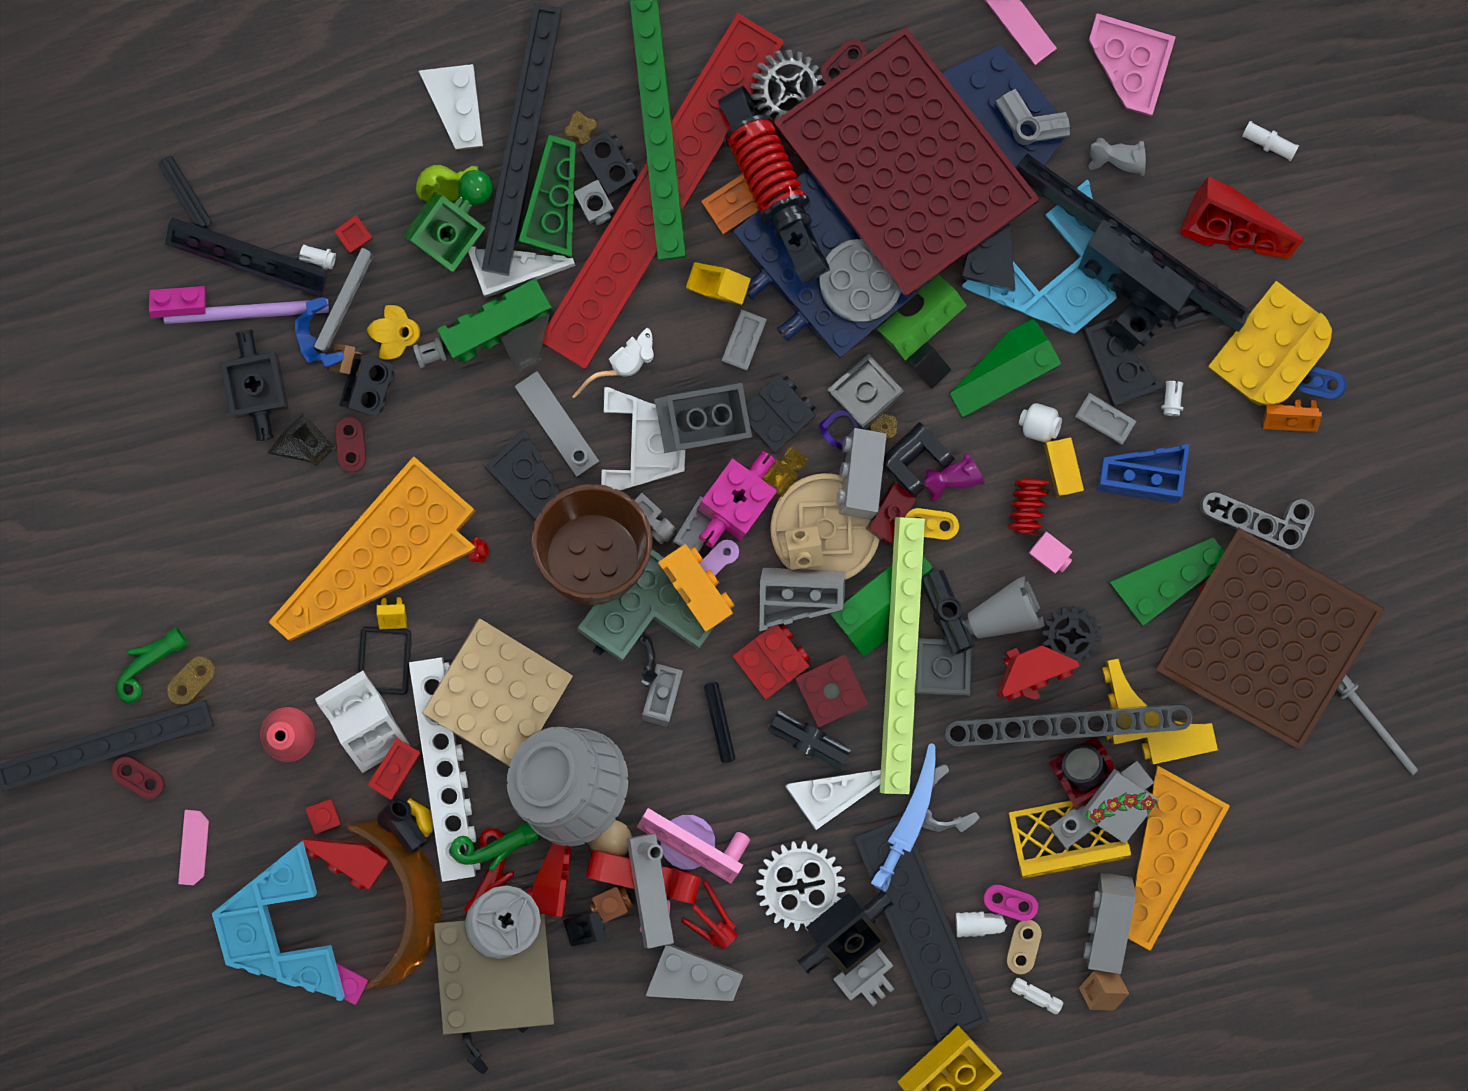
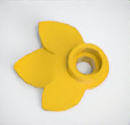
[367,305,420,360]

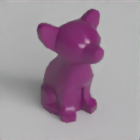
[924,453,985,502]

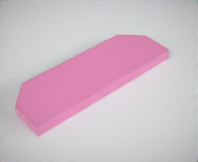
[178,810,209,885]

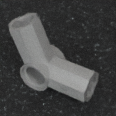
[995,89,1070,145]

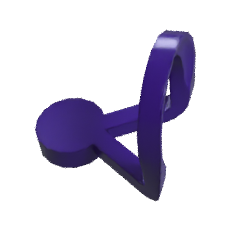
[819,410,859,449]

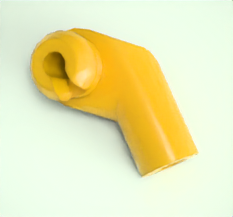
[407,798,434,838]

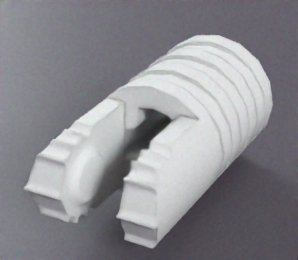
[955,912,1007,937]

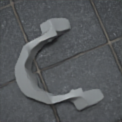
[922,764,980,832]

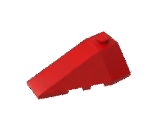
[1180,176,1303,259]

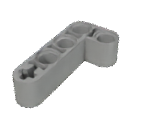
[1199,492,1314,550]

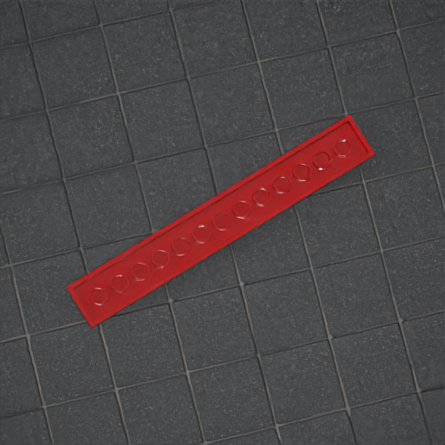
[538,13,784,370]

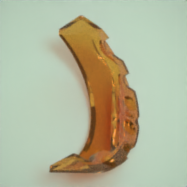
[347,820,442,990]

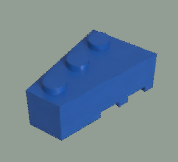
[1096,444,1189,504]

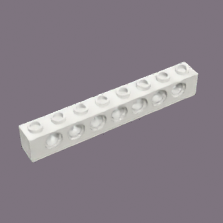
[409,657,481,882]

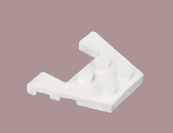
[601,387,685,491]

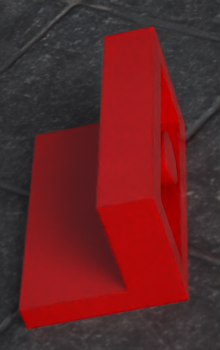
[368,738,422,800]

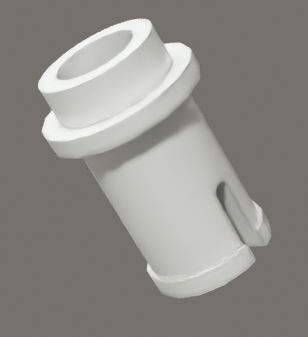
[299,245,336,270]
[1161,381,1183,416]

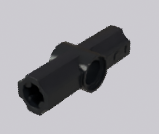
[921,570,975,655]
[768,710,851,770]

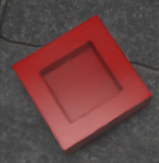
[334,215,373,254]
[305,799,342,834]

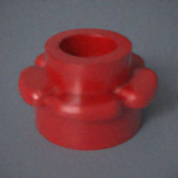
[468,537,489,564]

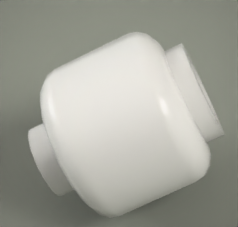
[1019,403,1062,442]

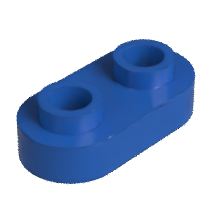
[1296,366,1347,399]

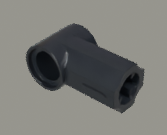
[377,797,428,855]

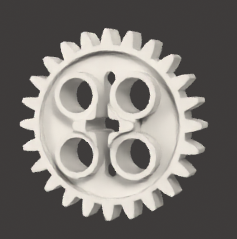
[756,841,845,931]

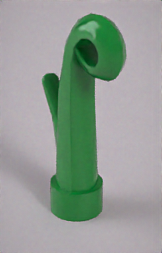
[116,627,189,703]
[450,822,538,871]

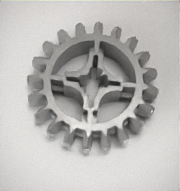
[750,50,823,121]

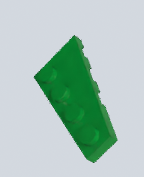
[1109,537,1224,626]

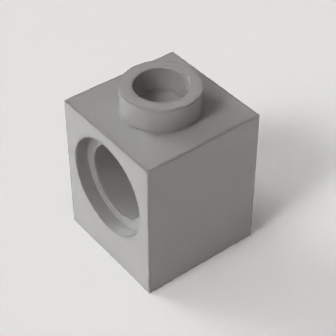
[574,180,614,225]

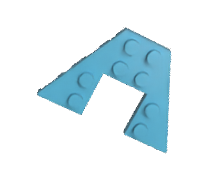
[961,179,1116,334]
[212,841,345,1001]

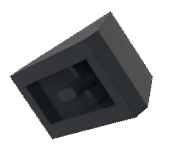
[894,342,951,389]

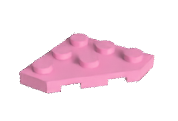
[1088,13,1175,116]

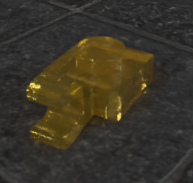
[762,447,808,497]

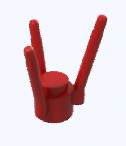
[682,880,738,950]

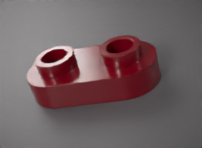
[820,40,867,85]
[335,417,366,472]
[112,757,165,799]

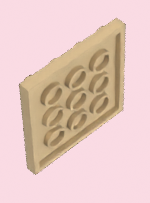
[422,618,573,767]

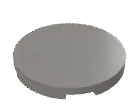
[819,239,901,322]

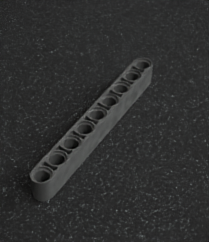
[945,704,1193,746]

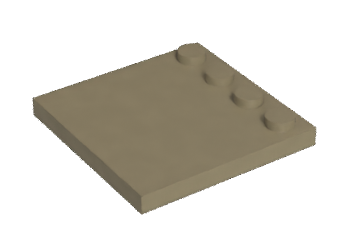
[434,914,554,1035]

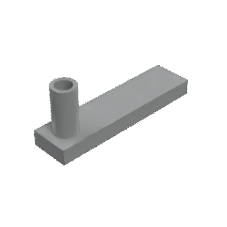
[515,371,599,477]
[1049,761,1154,850]
[627,833,674,949]

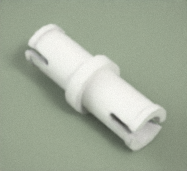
[1242,121,1299,161]

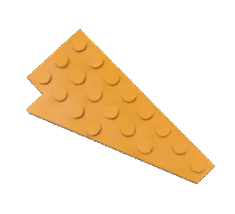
[269,456,476,641]

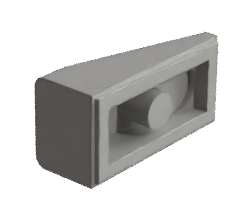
[642,664,683,727]

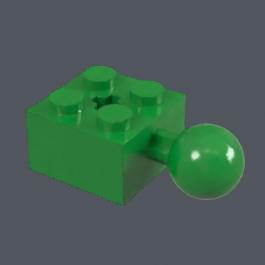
[402,170,493,272]

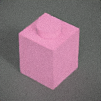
[1028,531,1072,574]

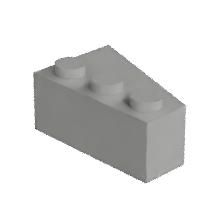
[759,568,845,631]

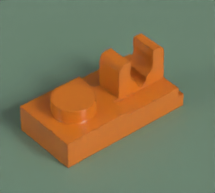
[1263,400,1322,432]

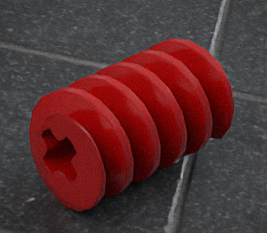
[1007,477,1050,536]

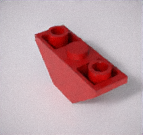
[996,646,1080,701]

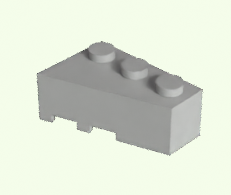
[1083,872,1136,974]
[646,944,743,1001]

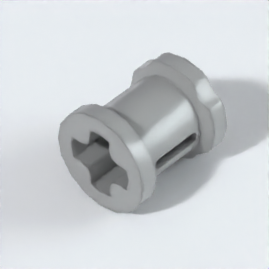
[413,337,447,368]

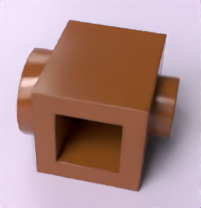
[589,885,634,923]

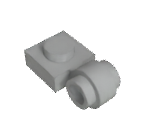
[634,493,676,545]

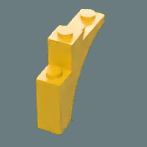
[1102,659,1218,764]

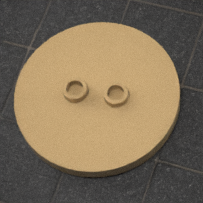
[770,473,879,580]

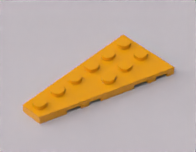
[1128,765,1230,950]

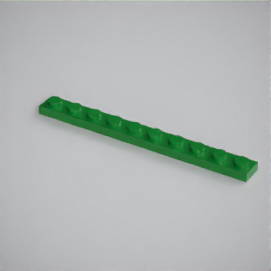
[630,0,687,261]

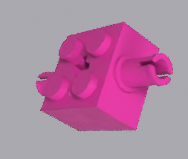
[697,451,777,548]

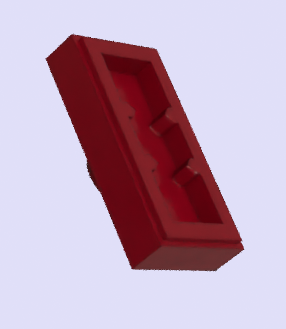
[866,483,917,544]

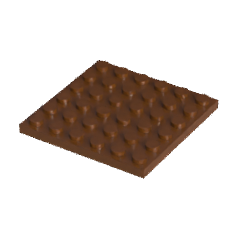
[1156,527,1384,750]

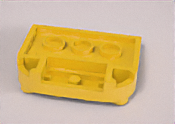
[1208,281,1332,406]

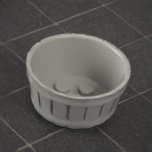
[507,727,628,846]

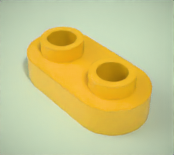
[905,508,959,540]

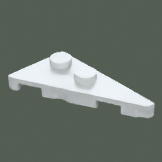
[468,246,575,298]
[785,770,881,830]

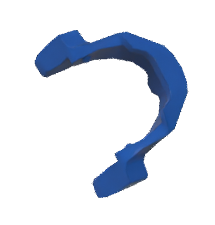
[295,298,344,368]

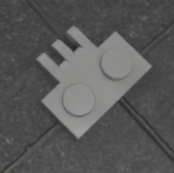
[833,948,895,1007]

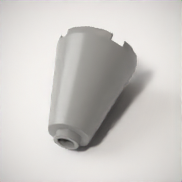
[965,576,1045,639]

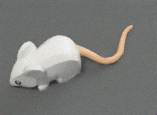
[572,328,654,398]

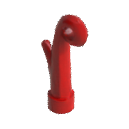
[464,828,514,912]

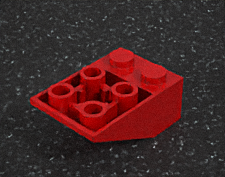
[300,837,392,890]

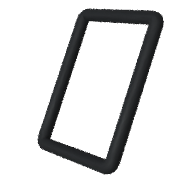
[358,627,411,695]

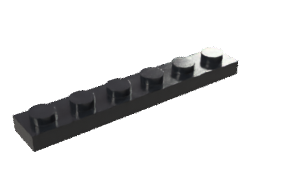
[165,218,328,297]

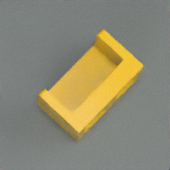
[686,262,751,305]

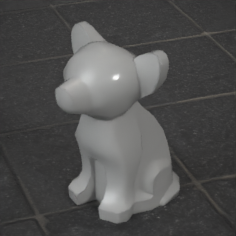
[1088,138,1146,176]

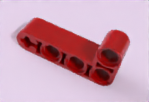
[586,850,702,904]

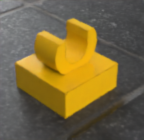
[377,597,407,629]

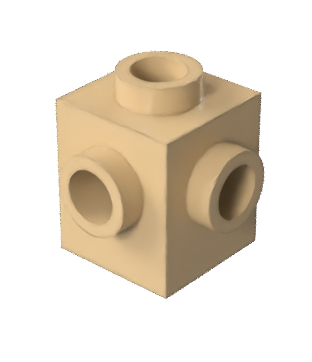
[781,526,824,570]

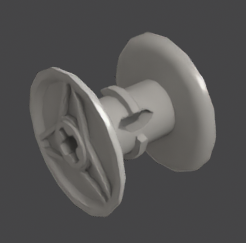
[465,886,541,959]

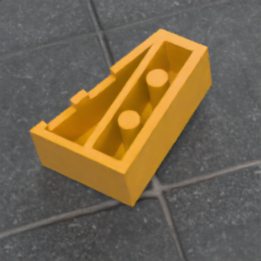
[658,543,735,632]

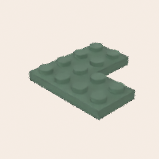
[577,550,714,662]

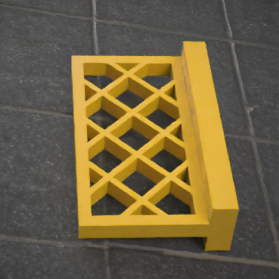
[1008,801,1131,879]

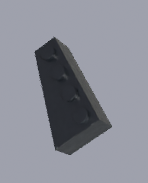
[1078,219,1194,323]

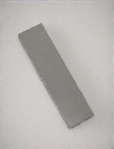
[314,248,374,353]

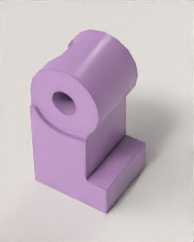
[699,540,739,587]

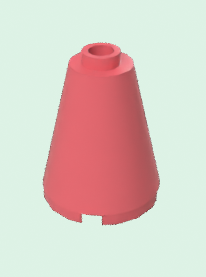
[260,707,315,762]

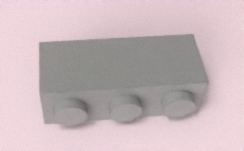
[836,428,886,519]

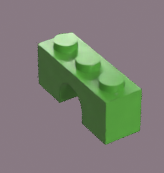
[877,275,967,361]

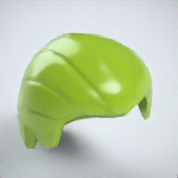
[416,165,478,202]

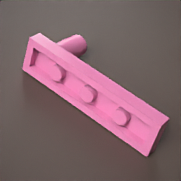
[984,0,1057,66]
[637,808,750,883]

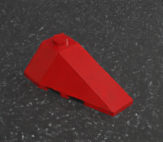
[527,843,572,917]

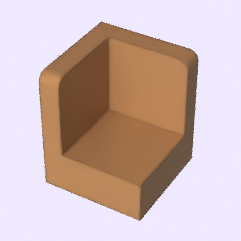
[1079,971,1129,1011]

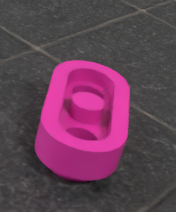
[983,884,1038,921]

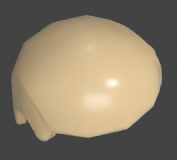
[588,820,632,856]

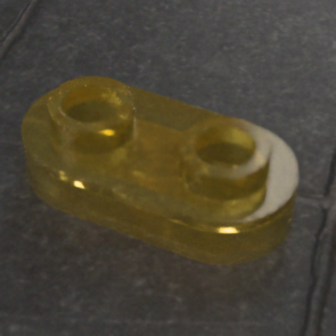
[167,657,215,704]

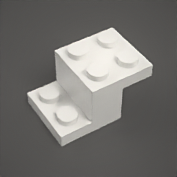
[315,671,410,773]

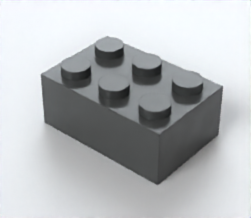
[654,383,752,453]

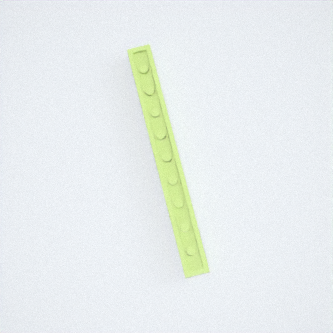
[880,517,925,794]

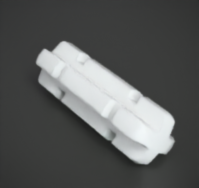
[1011,978,1063,1014]

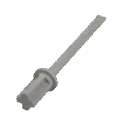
[1337,675,1418,775]

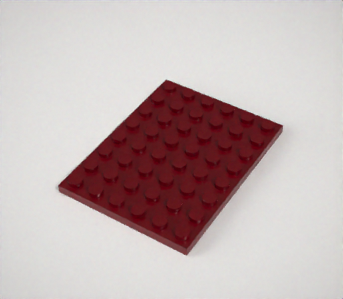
[774,27,1039,298]

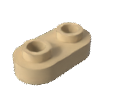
[1006,920,1041,974]

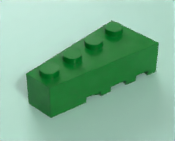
[516,135,575,258]
[437,279,552,364]

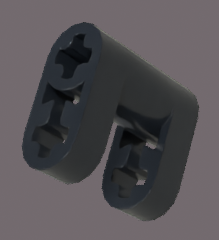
[883,422,955,497]

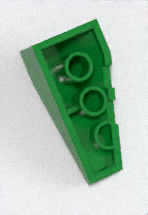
[950,318,1061,418]
[830,556,933,657]

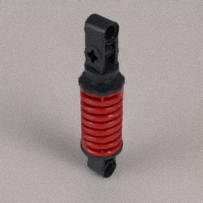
[718,86,830,284]

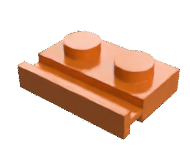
[701,175,758,235]

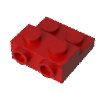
[732,624,810,700]

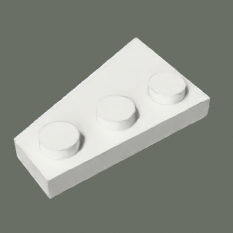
[419,64,483,150]

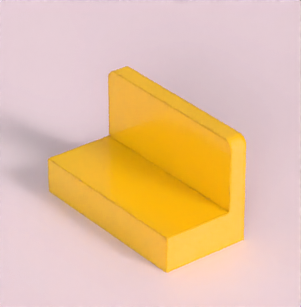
[1044,437,1084,497]

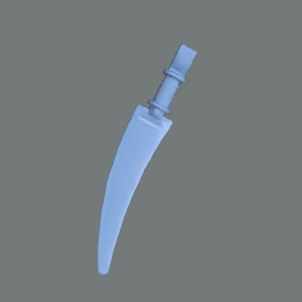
[871,743,936,892]

